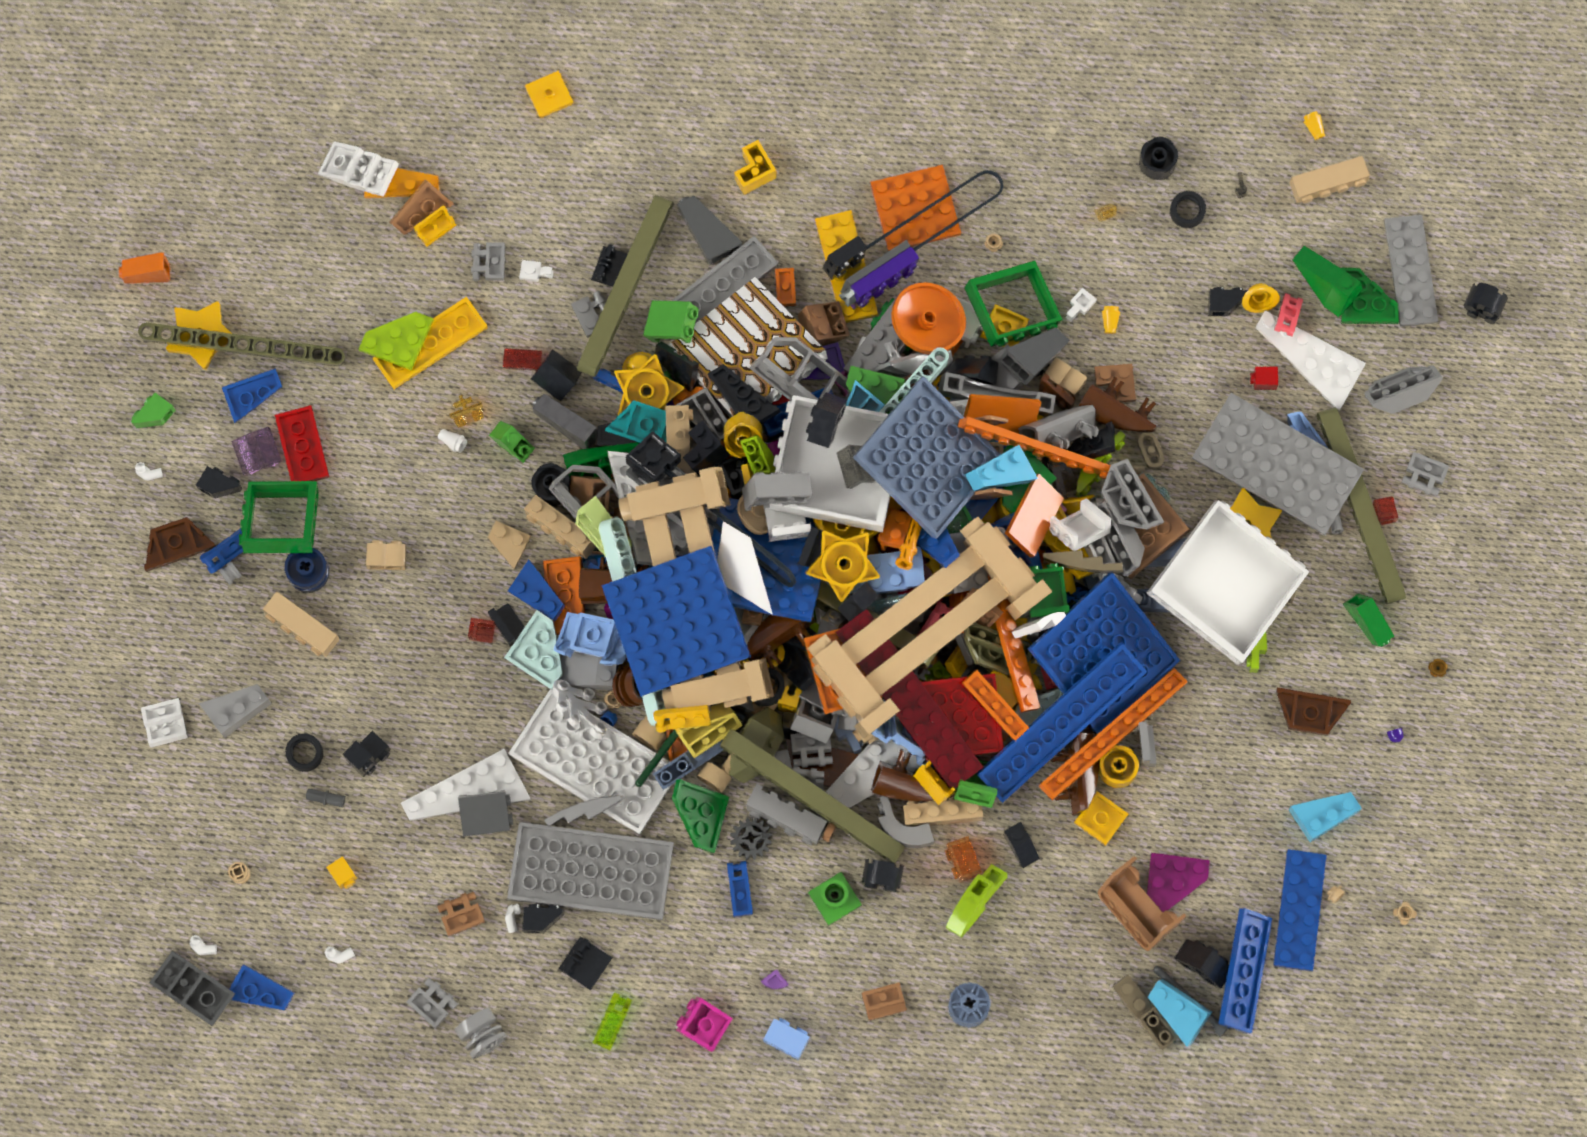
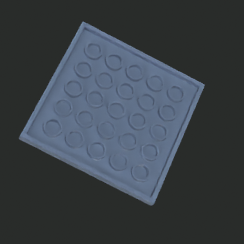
[853,376,1000,539]

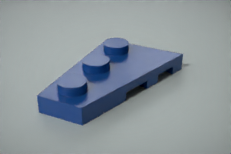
[222,368,282,423]
[917,528,960,568]
[508,559,565,622]
[229,964,295,1010]

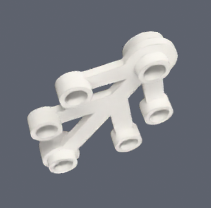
[553,679,607,739]

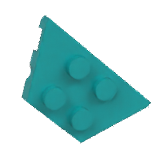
[605,400,667,443]

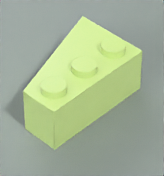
[575,496,632,557]

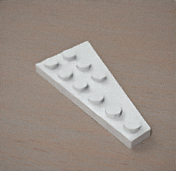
[1256,311,1366,412]
[608,451,653,565]
[810,739,920,821]
[401,749,531,821]

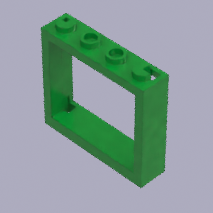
[964,260,1062,347]
[239,481,319,553]

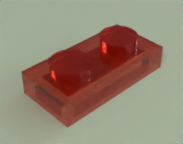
[503,348,543,371]

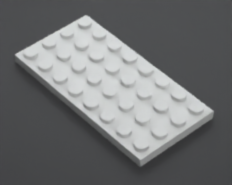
[508,689,672,835]

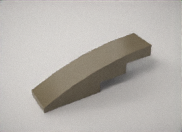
[1043,550,1123,573]

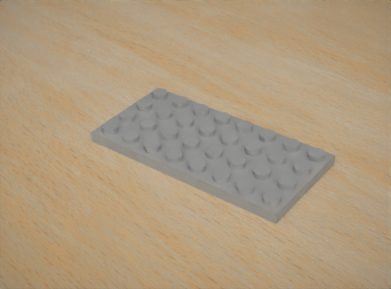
[1192,393,1364,535]
[507,822,674,920]

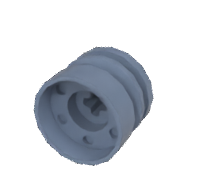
[948,982,990,1028]

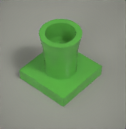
[808,872,862,926]

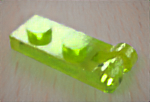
[592,992,633,1051]

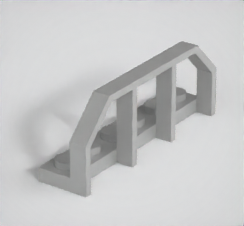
[750,337,851,401]
[549,465,637,564]

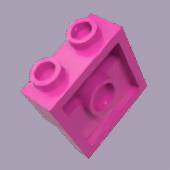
[676,997,733,1052]

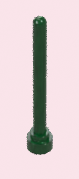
[635,730,678,787]

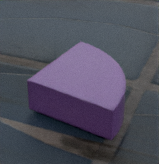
[761,969,789,989]

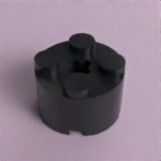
[1139,137,1178,180]
[1464,283,1508,324]
[531,463,570,506]
[862,859,904,892]

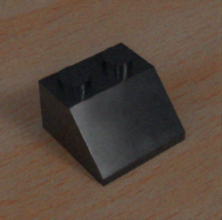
[945,355,999,385]

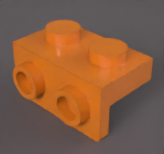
[878,509,912,551]

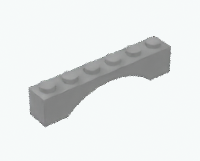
[938,372,1056,417]

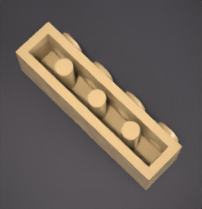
[1289,156,1370,204]
[666,405,694,474]
[524,495,596,559]
[262,591,340,658]
[903,797,983,827]

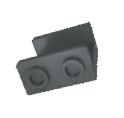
[458,790,514,837]

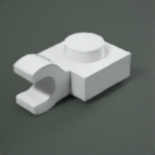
[519,260,554,282]
[1065,288,1097,322]

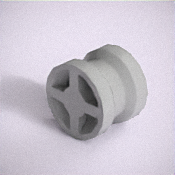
[218,561,242,585]

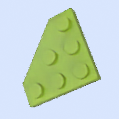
[359,312,434,371]

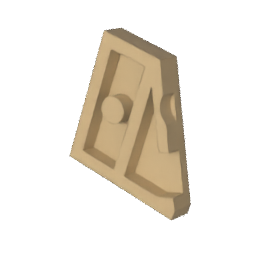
[488,521,531,569]

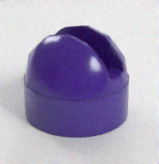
[1387,728,1403,743]

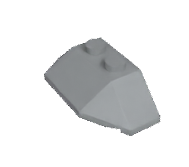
[1364,366,1442,414]
[1101,459,1164,530]
[1098,501,1145,576]

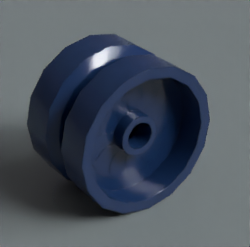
[284,548,330,593]

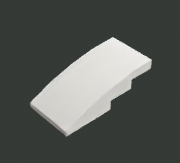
[318,142,399,197]

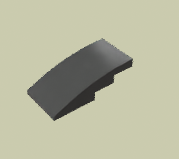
[149,951,235,1026]

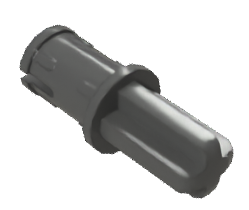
[306,788,346,808]

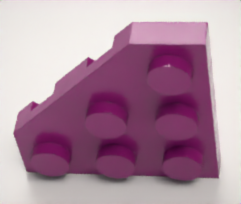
[1146,853,1210,912]

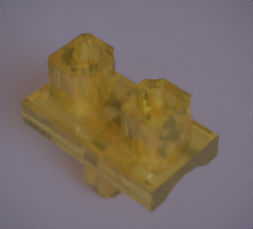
[449,394,484,428]

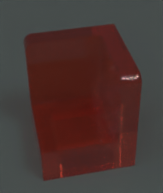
[1372,496,1399,525]
[468,618,495,643]

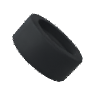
[1170,191,1206,228]
[750,667,785,706]
[285,733,323,772]

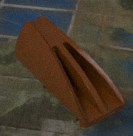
[1078,377,1157,432]
[579,557,649,604]
[747,614,816,669]
[1050,733,1100,816]
[871,749,954,801]

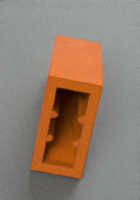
[119,252,170,284]

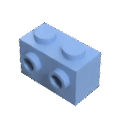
[763,1018,810,1060]

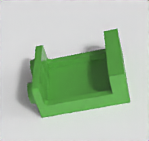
[643,300,699,343]
[954,759,997,808]

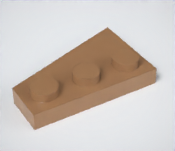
[390,179,454,235]

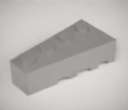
[746,783,827,846]

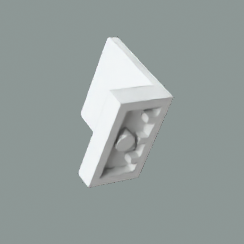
[764,508,811,542]

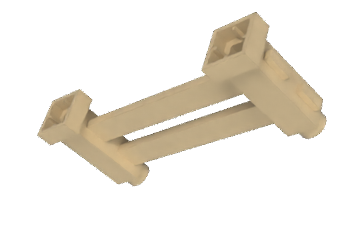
[619,467,774,711]
[807,517,1052,739]

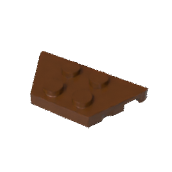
[144,517,216,572]
[1276,687,1351,736]
[786,739,858,788]

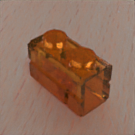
[944,836,982,883]

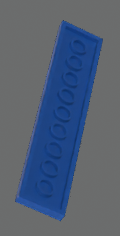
[976,643,1147,803]

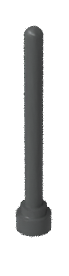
[1153,966,1229,1037]

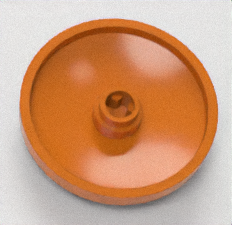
[891,282,966,355]

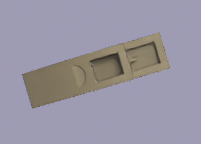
[1112,975,1178,1050]

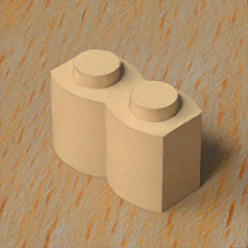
[1044,358,1087,398]
[366,540,406,570]

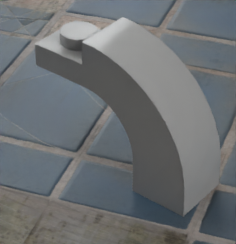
[877,796,934,848]

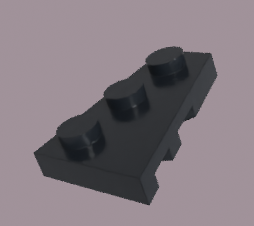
[655,341,699,392]

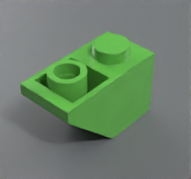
[131,393,176,428]
[489,421,535,463]

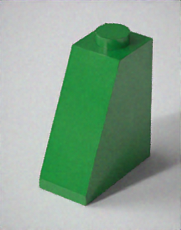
[1343,594,1394,647]

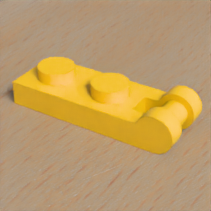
[653,705,711,733]

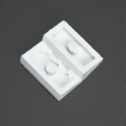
[1011,612,1066,639]
[141,698,188,748]

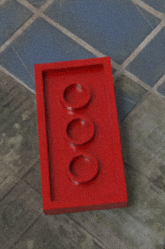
[275,405,330,481]

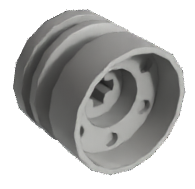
[454,1008,507,1059]

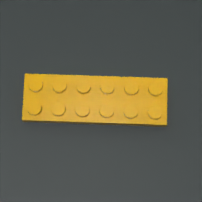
[815,210,878,323]
[372,296,488,390]

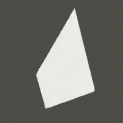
[717,522,773,615]

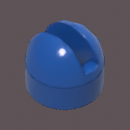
[600,711,618,727]

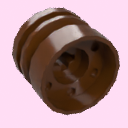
[612,667,644,708]

